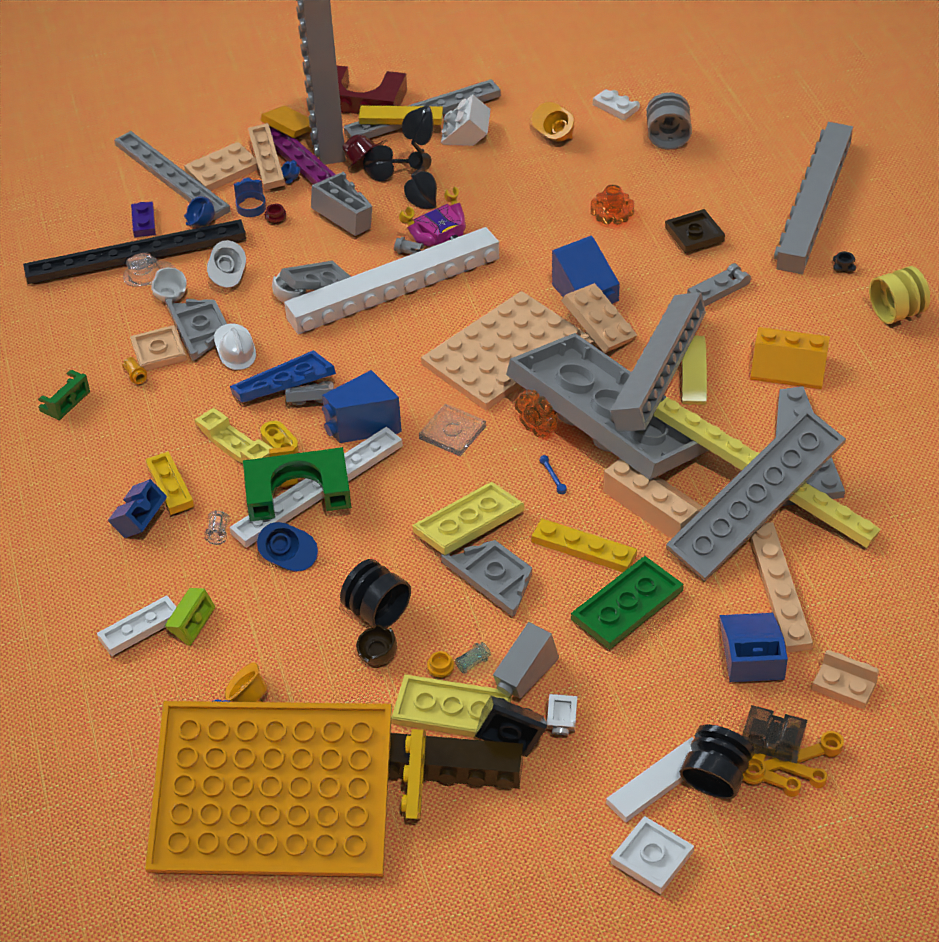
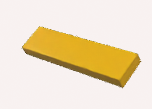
[359,106,443,125]

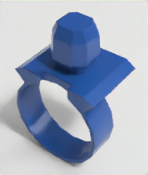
[234,177,266,217]

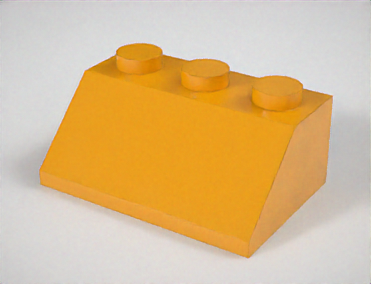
[750,327,830,390]

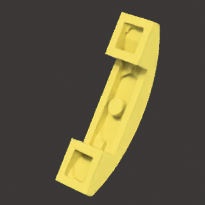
[682,336,707,405]
[195,407,272,463]

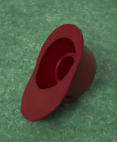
[342,134,388,168]

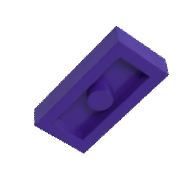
[131,201,156,238]

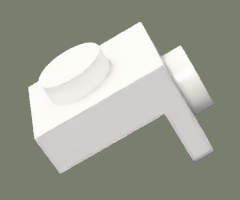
[546,694,578,735]

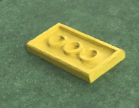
[412,482,525,555]
[392,674,512,738]

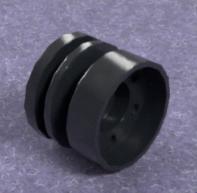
[340,559,411,628]
[679,724,754,799]

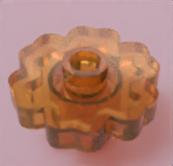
[590,185,634,225]
[515,389,557,438]

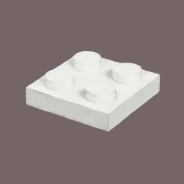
[611,816,694,894]

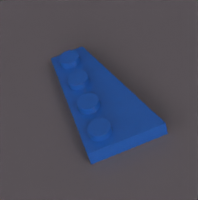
[230,350,336,403]

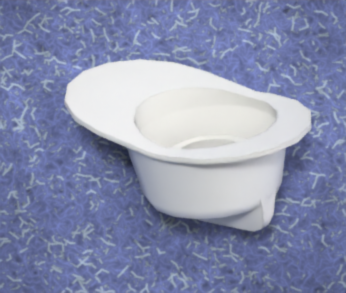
[207,240,246,288]
[214,324,256,370]

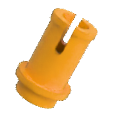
[122,357,147,384]

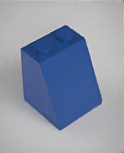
[552,235,620,304]
[322,370,402,443]

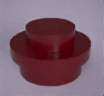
[265,204,286,223]

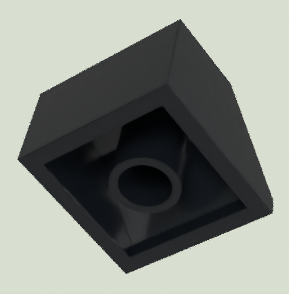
[475,695,547,757]

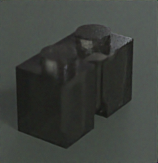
[742,705,808,764]

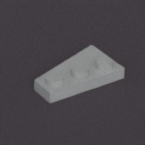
[279,261,351,290]

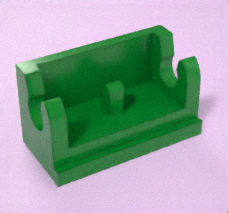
[38,370,90,421]

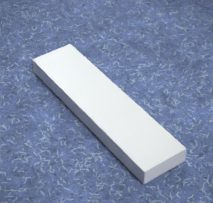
[606,737,694,823]

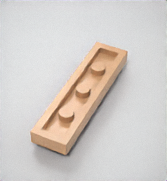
[248,123,285,190]

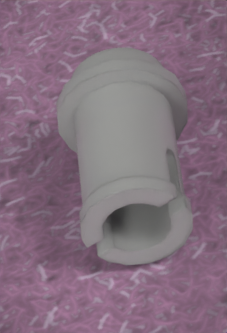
[394,237,424,255]

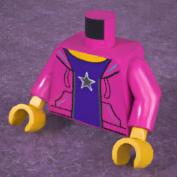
[399,186,466,247]

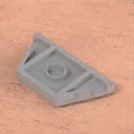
[165,299,227,361]
[441,540,532,617]

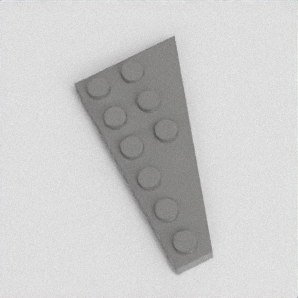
[776,386,845,506]

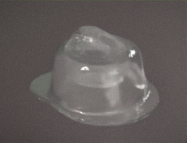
[123,253,175,287]

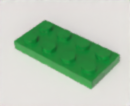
[571,556,684,650]

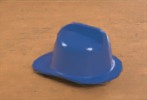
[257,522,318,572]

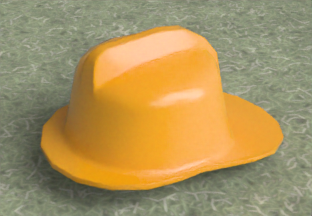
[531,102,574,142]
[225,662,268,702]

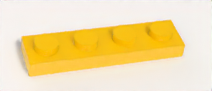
[531,518,637,572]

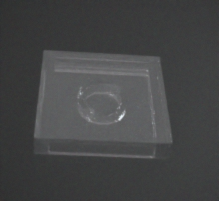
[419,403,486,457]

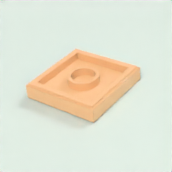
[130,325,187,371]

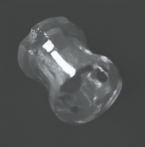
[204,511,230,545]

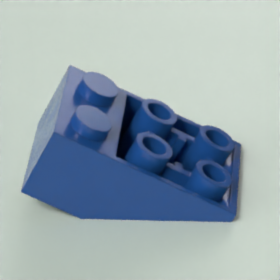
[719,613,788,682]

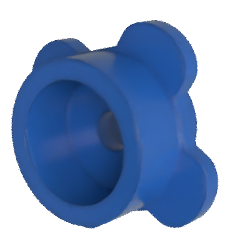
[281,160,300,184]

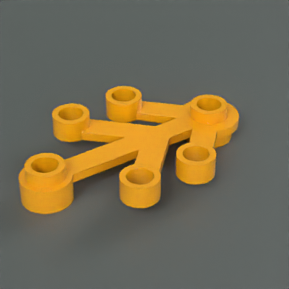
[742,724,844,797]

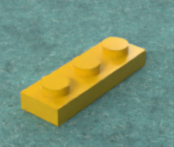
[145,451,194,515]
[401,729,426,819]

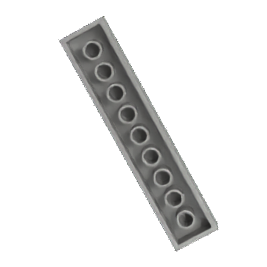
[296,0,346,165]

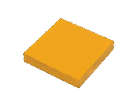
[260,105,312,138]

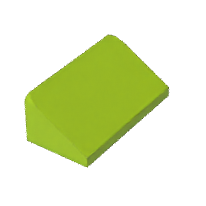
[165,588,216,646]

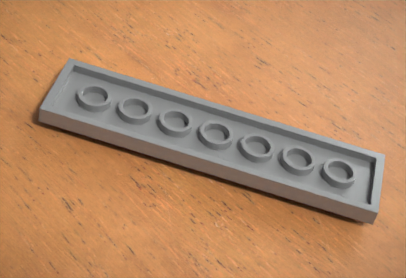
[666,407,846,582]

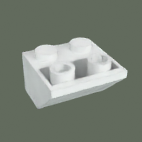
[441,94,491,146]

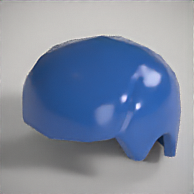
[184,196,215,228]

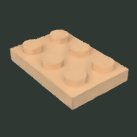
[184,142,259,191]
[561,283,638,353]

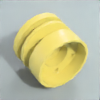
[869,266,931,324]

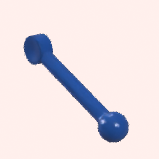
[539,455,567,494]

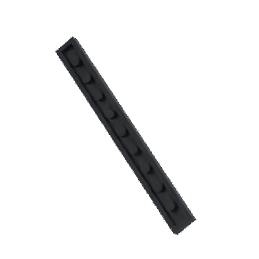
[23,219,246,284]

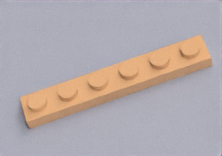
[749,522,813,653]

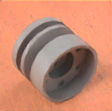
[646,92,692,150]

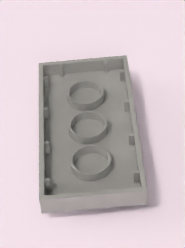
[506,333,709,480]

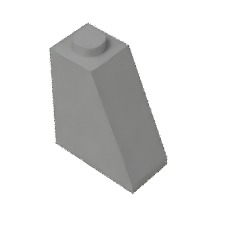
[493,622,559,699]

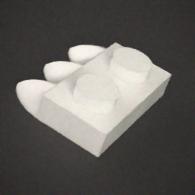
[593,89,640,121]

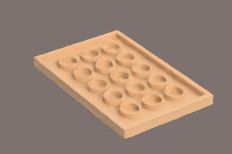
[421,291,585,411]

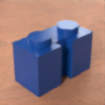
[108,479,167,538]

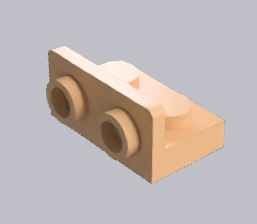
[812,650,879,710]

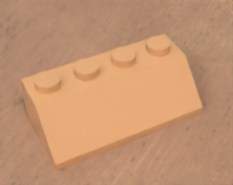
[603,459,704,539]

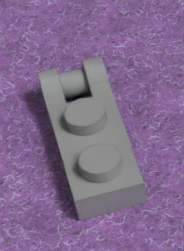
[687,263,751,306]

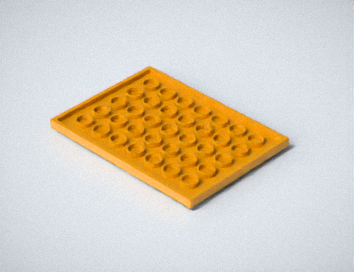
[145,701,392,877]

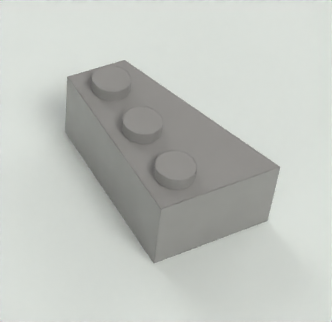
[311,172,372,236]

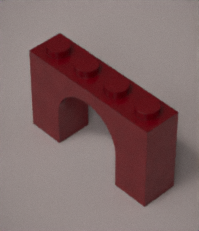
[337,65,407,114]

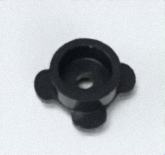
[833,251,856,272]

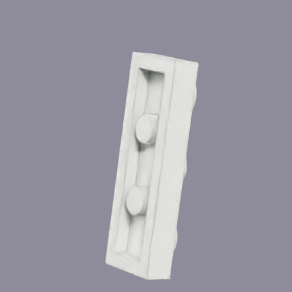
[97,595,176,657]

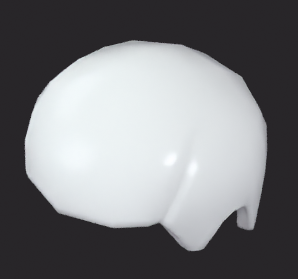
[151,267,187,303]
[272,273,306,302]

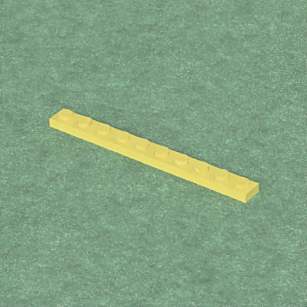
[653,397,881,548]

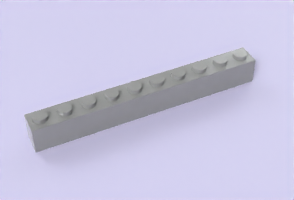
[774,122,853,275]
[610,292,706,432]

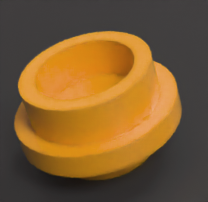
[427,651,454,677]

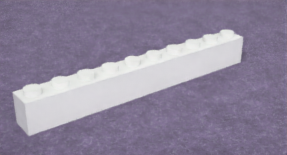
[284,227,499,335]

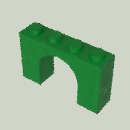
[243,447,352,522]

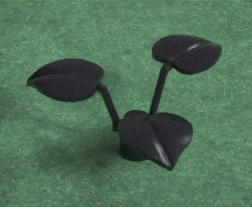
[363,106,437,209]

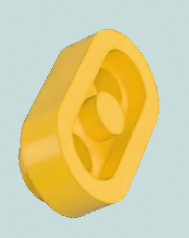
[260,421,299,453]

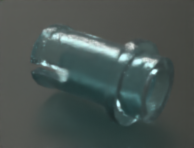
[455,642,491,674]

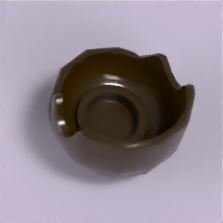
[356,624,397,666]

